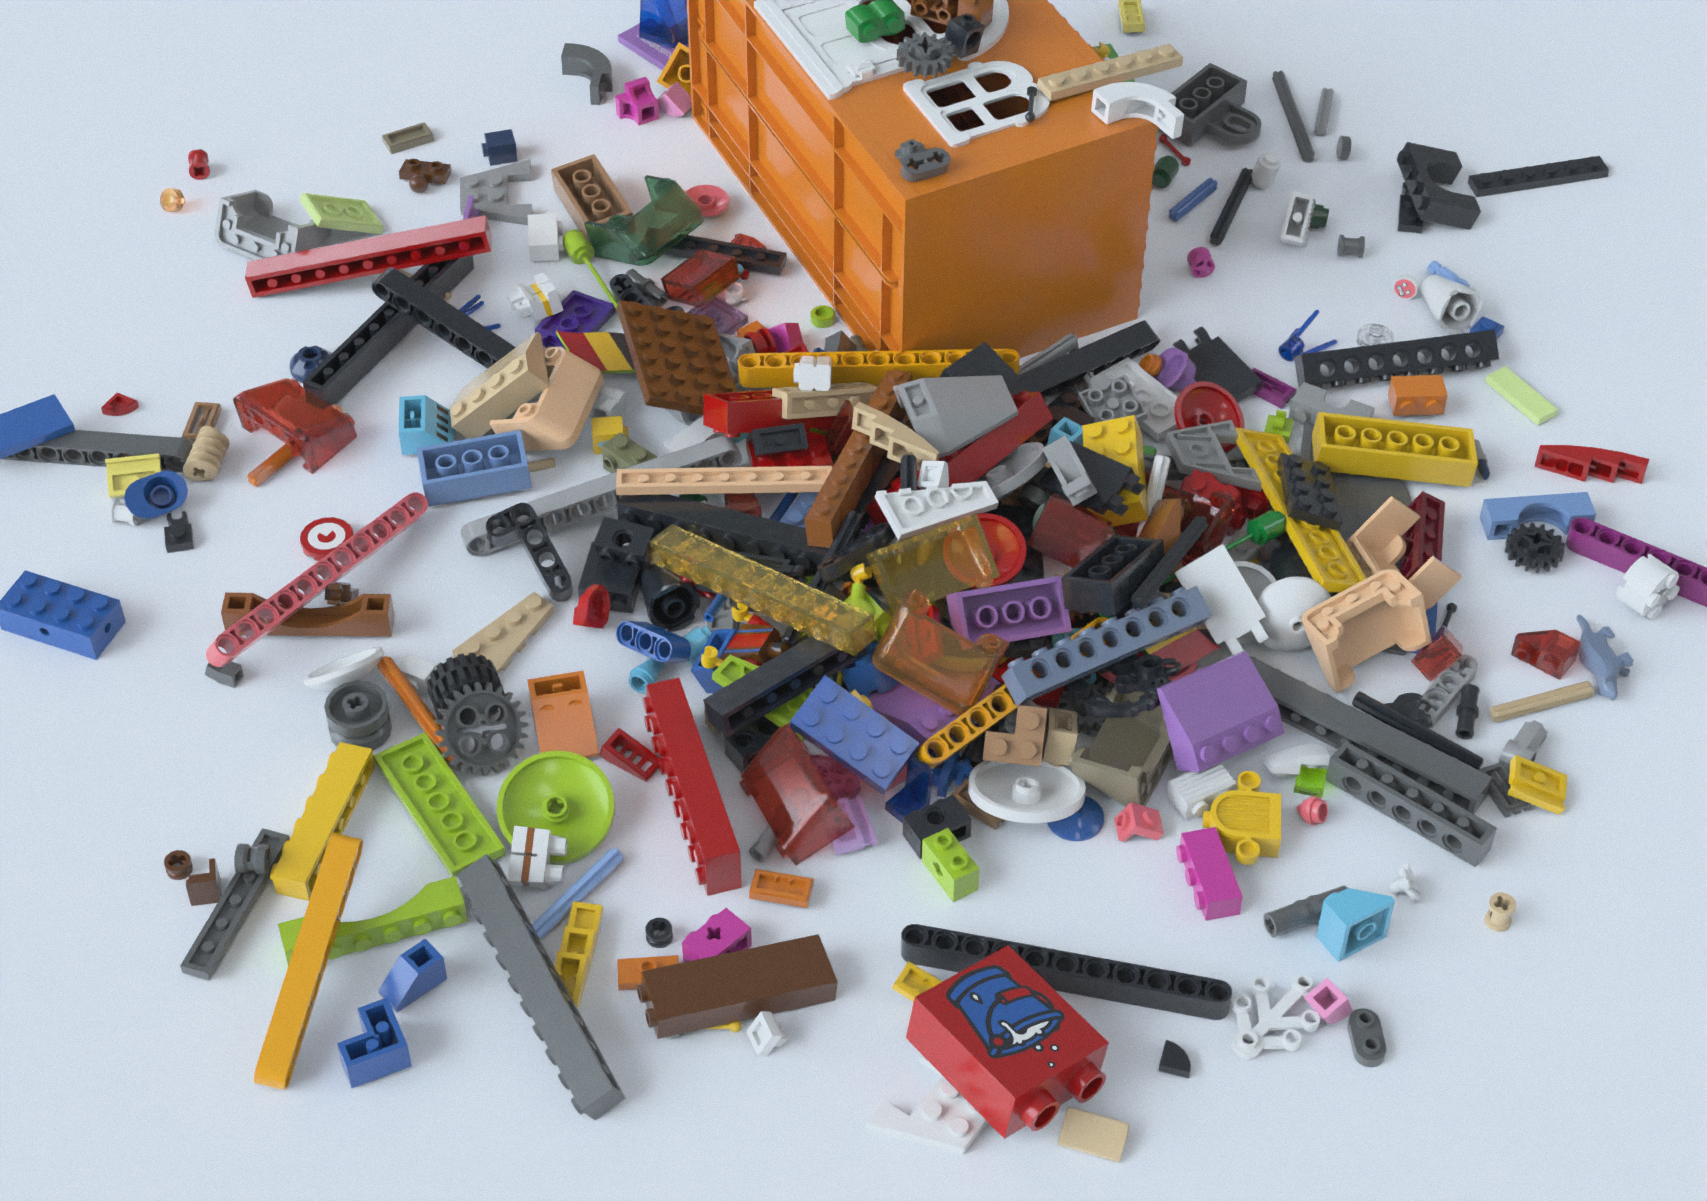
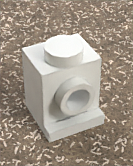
[398,654,437,698]

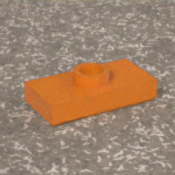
[749,869,814,908]
[617,955,679,990]

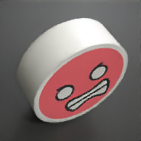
[1393,274,1419,299]

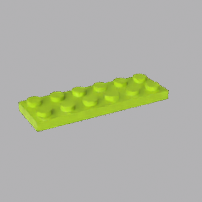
[373,732,506,878]

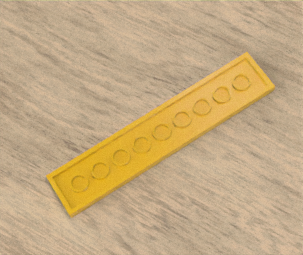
[1236,428,1367,593]

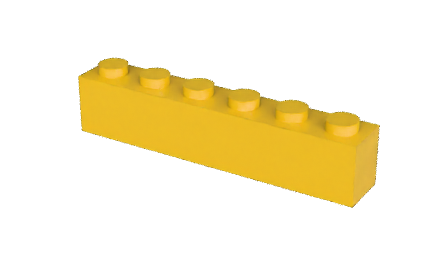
[270,742,375,901]

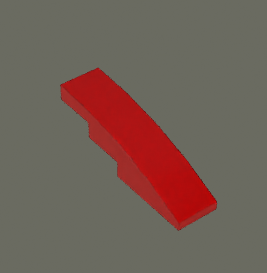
[1534,445,1650,484]

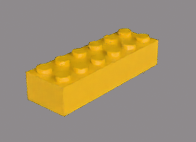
[1312,412,1478,487]

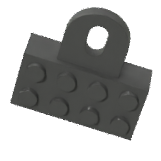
[1158,63,1262,146]

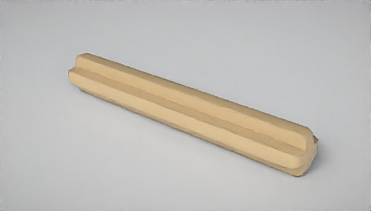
[1489,681,1594,722]

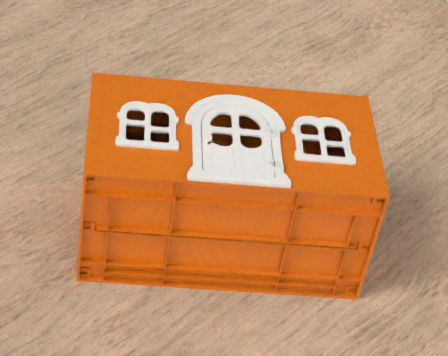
[687,0,1159,359]

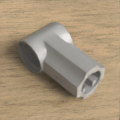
[1499,720,1548,767]

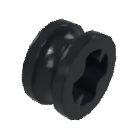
[645,917,673,948]

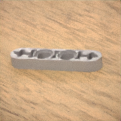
[1419,654,1478,729]

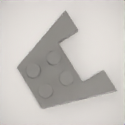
[460,159,533,225]
[1164,420,1262,492]

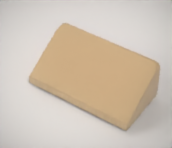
[1058,1107,1129,1163]

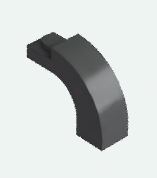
[561,43,613,105]

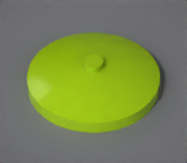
[496,751,615,865]

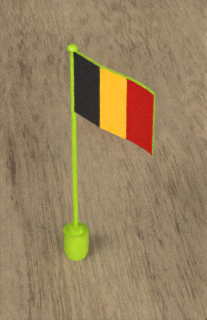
[556,230,636,374]

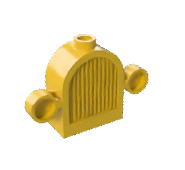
[1202,771,1281,865]

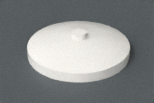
[968,758,1086,823]

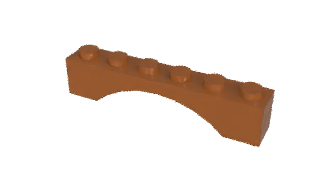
[221,592,395,637]

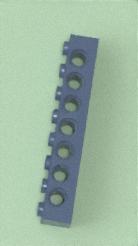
[1001,586,1213,706]

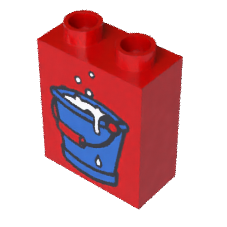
[906,945,1109,1139]

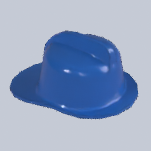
[124,470,188,519]

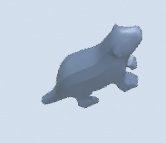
[1576,615,1634,701]

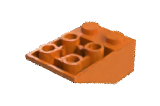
[527,670,599,758]

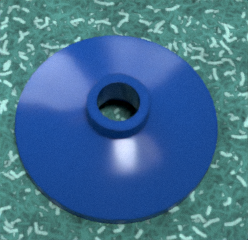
[1047,795,1104,841]

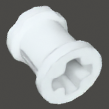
[107,499,141,526]

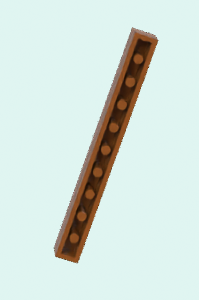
[804,369,913,548]

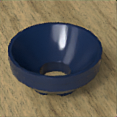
[289,345,332,383]

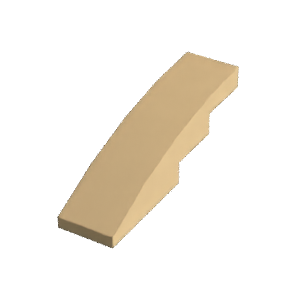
[852,402,939,471]

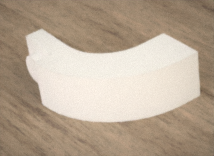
[1091,82,1184,139]

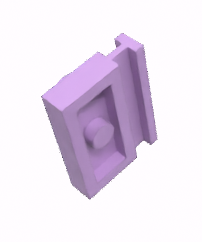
[819,794,877,856]

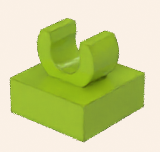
[1264,410,1294,444]

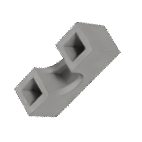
[1288,382,1375,424]

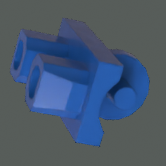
[924,739,974,798]

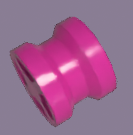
[1187,247,1215,278]

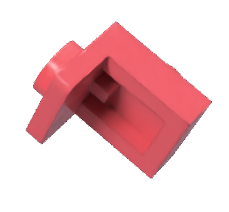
[1114,802,1164,842]

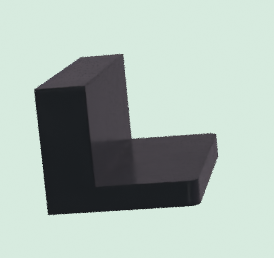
[746,423,809,458]

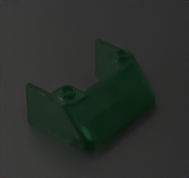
[584,175,704,266]

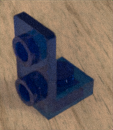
[885,756,933,824]

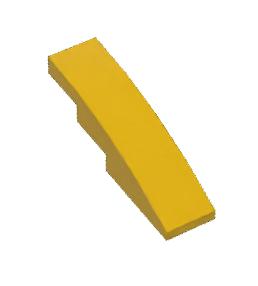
[554,901,604,1009]

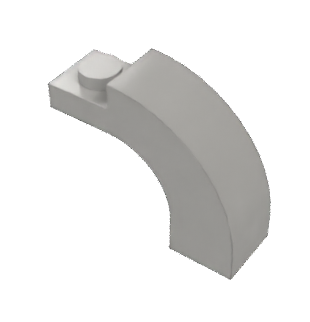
[1042,435,1097,506]

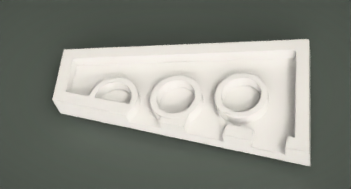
[875,481,999,541]

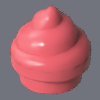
[1297,796,1328,826]

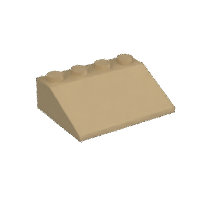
[449,332,549,439]

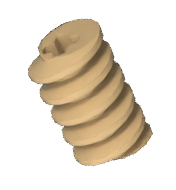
[183,426,230,482]

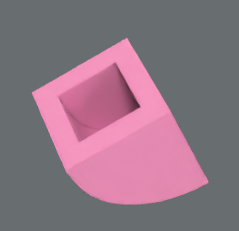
[657,82,692,117]
[1304,978,1353,1024]

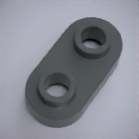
[1347,1008,1386,1067]

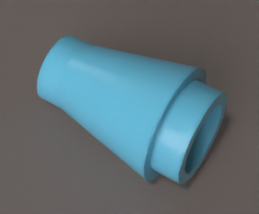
[629,658,664,693]

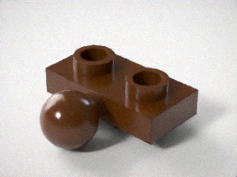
[399,159,451,193]

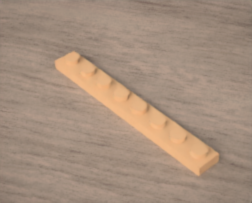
[616,466,832,495]

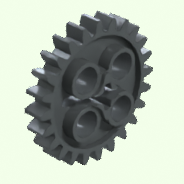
[434,682,529,776]

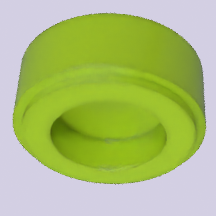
[810,305,835,328]

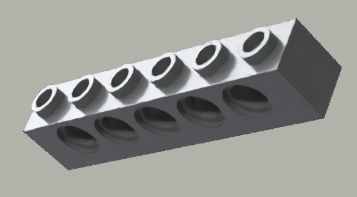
[1326,741,1497,867]

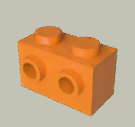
[1388,375,1448,416]

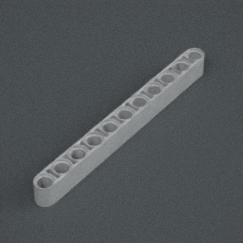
[461,435,742,556]

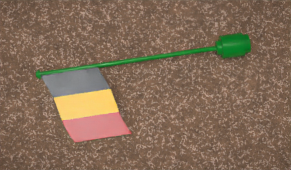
[1099,511,1286,671]

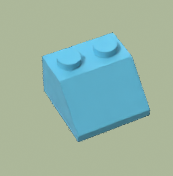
[1316,888,1395,962]

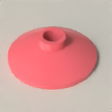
[681,185,729,217]

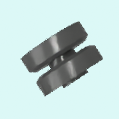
[324,681,392,751]

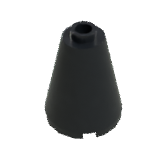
[639,564,701,632]

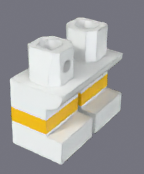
[507,272,564,321]

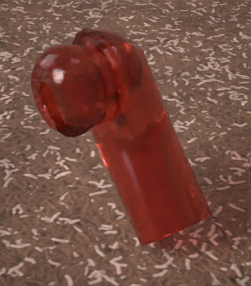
[731,233,767,249]

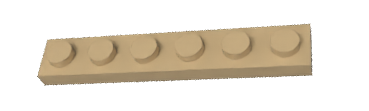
[1037,44,1184,101]

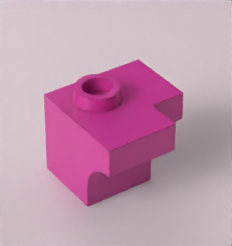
[615,76,659,126]

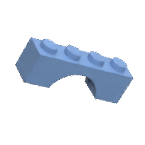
[1479,492,1596,540]

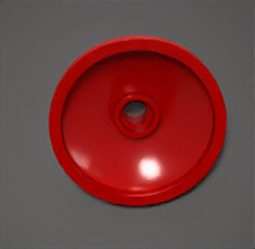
[1174,381,1245,453]
[943,513,1026,589]

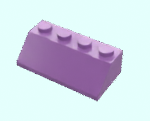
[946,576,1072,649]

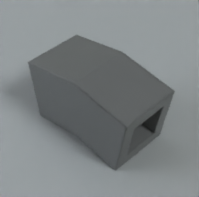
[205,661,244,688]

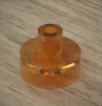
[160,188,185,212]

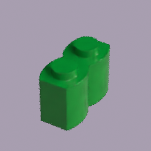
[845,0,905,43]

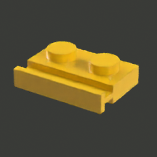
[1508,755,1567,815]

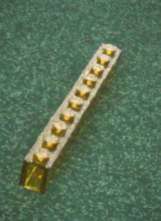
[649,524,877,656]

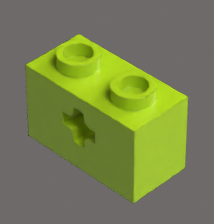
[922,828,980,902]

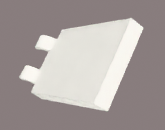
[1174,544,1269,655]

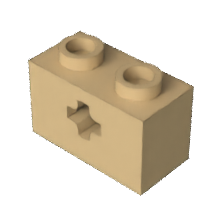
[1043,707,1078,767]

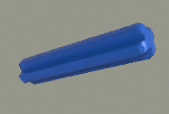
[1168,178,1218,222]

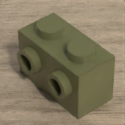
[602,433,658,473]

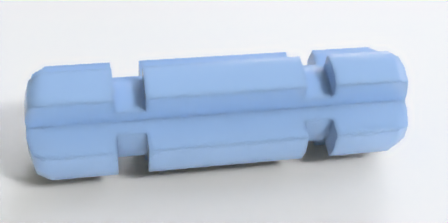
[1427,261,1470,287]

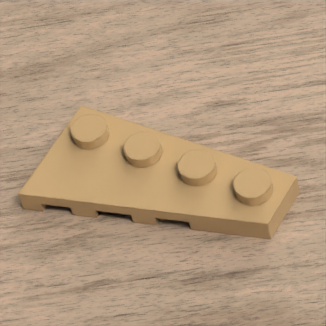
[452,591,554,673]

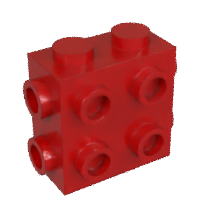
[1180,469,1246,537]

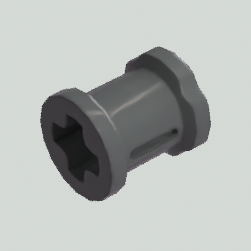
[1337,234,1365,258]

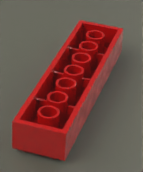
[865,391,1054,526]
[642,677,742,896]

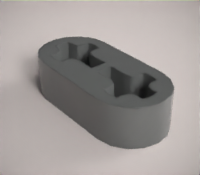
[900,148,950,182]

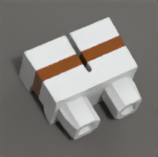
[508,826,568,889]

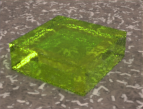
[1294,765,1327,798]

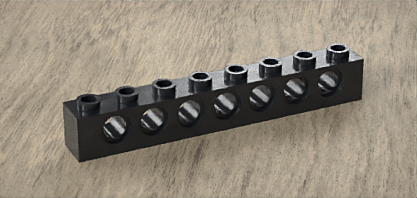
[1294,329,1499,388]

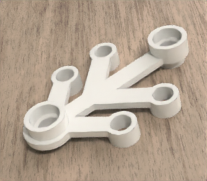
[1232,974,1320,1060]

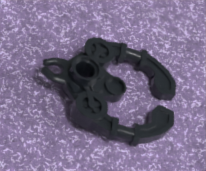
[1067,654,1182,718]

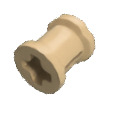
[1484,892,1517,932]

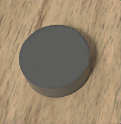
[1336,136,1351,160]

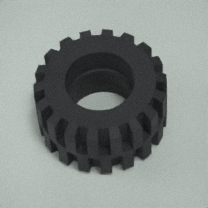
[427,653,505,729]

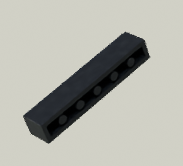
[703,617,868,737]

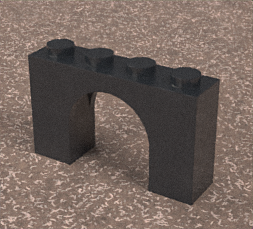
[1397,142,1481,230]

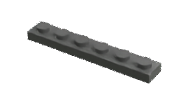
[180,828,290,981]

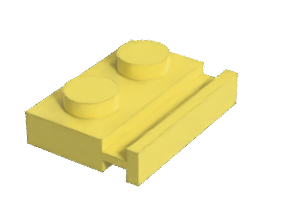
[105,453,162,499]

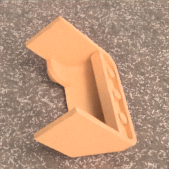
[489,347,604,451]
[1345,496,1462,610]

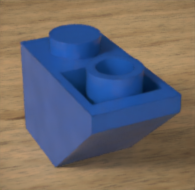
[378,939,447,1012]

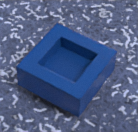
[1470,316,1505,339]

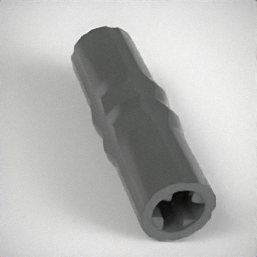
[1263,885,1348,938]

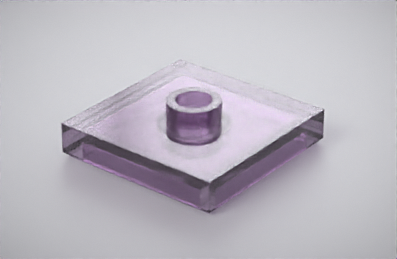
[687,294,748,335]

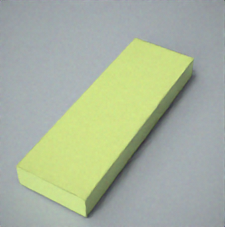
[1485,366,1558,425]

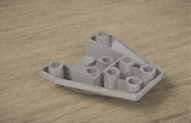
[893,375,1018,458]

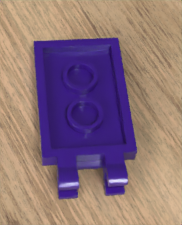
[535,290,616,349]

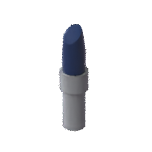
[1475,439,1490,480]

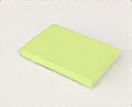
[300,193,384,234]

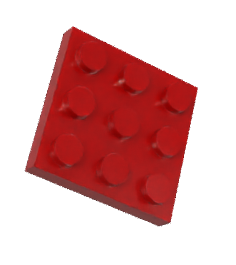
[745,432,834,468]

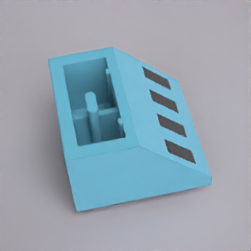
[399,395,454,455]

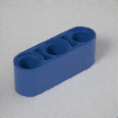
[616,621,691,663]

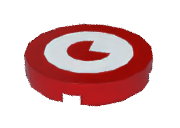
[300,517,354,561]

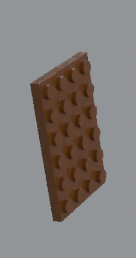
[616,300,738,415]

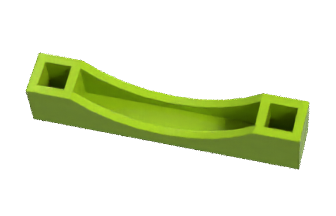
[278,876,467,965]

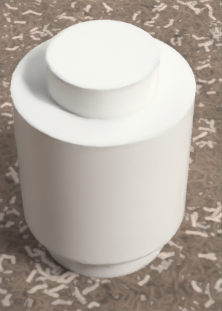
[1251,153,1281,189]

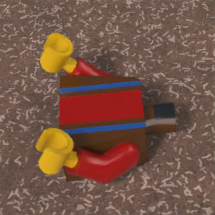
[701,599,791,669]

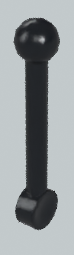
[1025,86,1037,122]
[1435,603,1457,647]

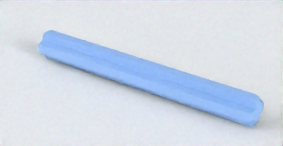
[532,848,624,940]

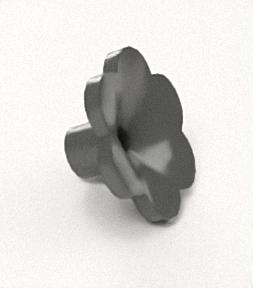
[895,139,927,164]

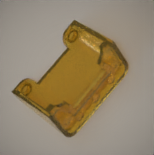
[865,513,1000,619]

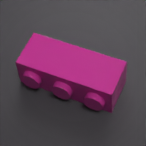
[1176,827,1243,921]

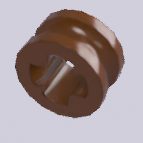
[164,850,193,880]

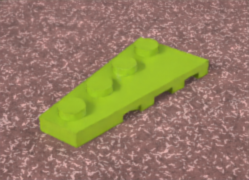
[712,655,814,743]

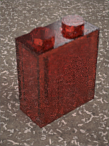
[661,249,741,308]
[1027,493,1114,568]

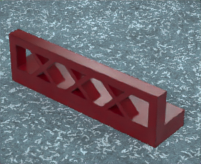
[1400,491,1445,580]

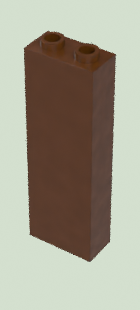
[637,934,838,1039]

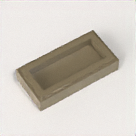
[382,122,434,154]

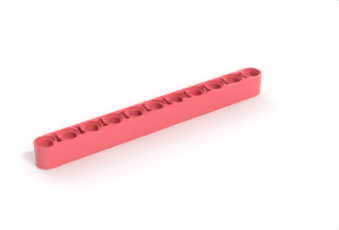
[206,492,428,667]

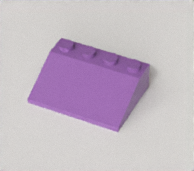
[1157,651,1285,772]
[868,660,1001,756]

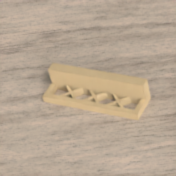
[772,382,878,419]

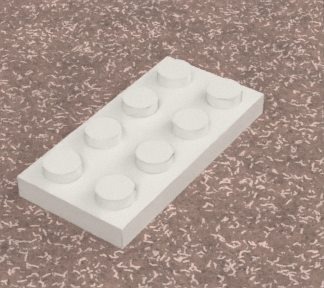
[1097,358,1178,441]

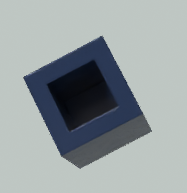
[481,129,518,166]

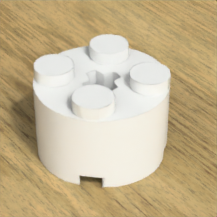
[1616,554,1680,620]

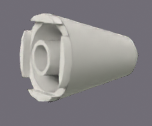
[1421,275,1484,334]

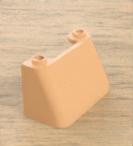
[1302,569,1432,694]

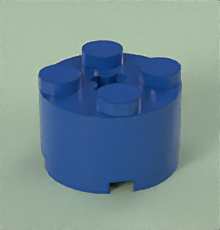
[840,638,902,697]

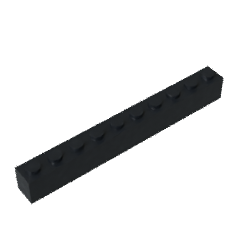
[303,255,474,412]
[617,494,881,587]

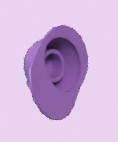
[1153,347,1197,391]

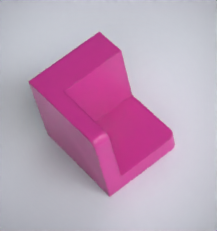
[768,323,803,353]

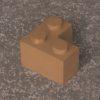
[983,705,1048,767]

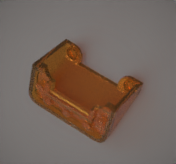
[872,586,1010,715]

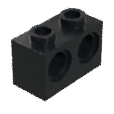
[724,716,791,776]

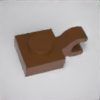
[324,582,359,605]

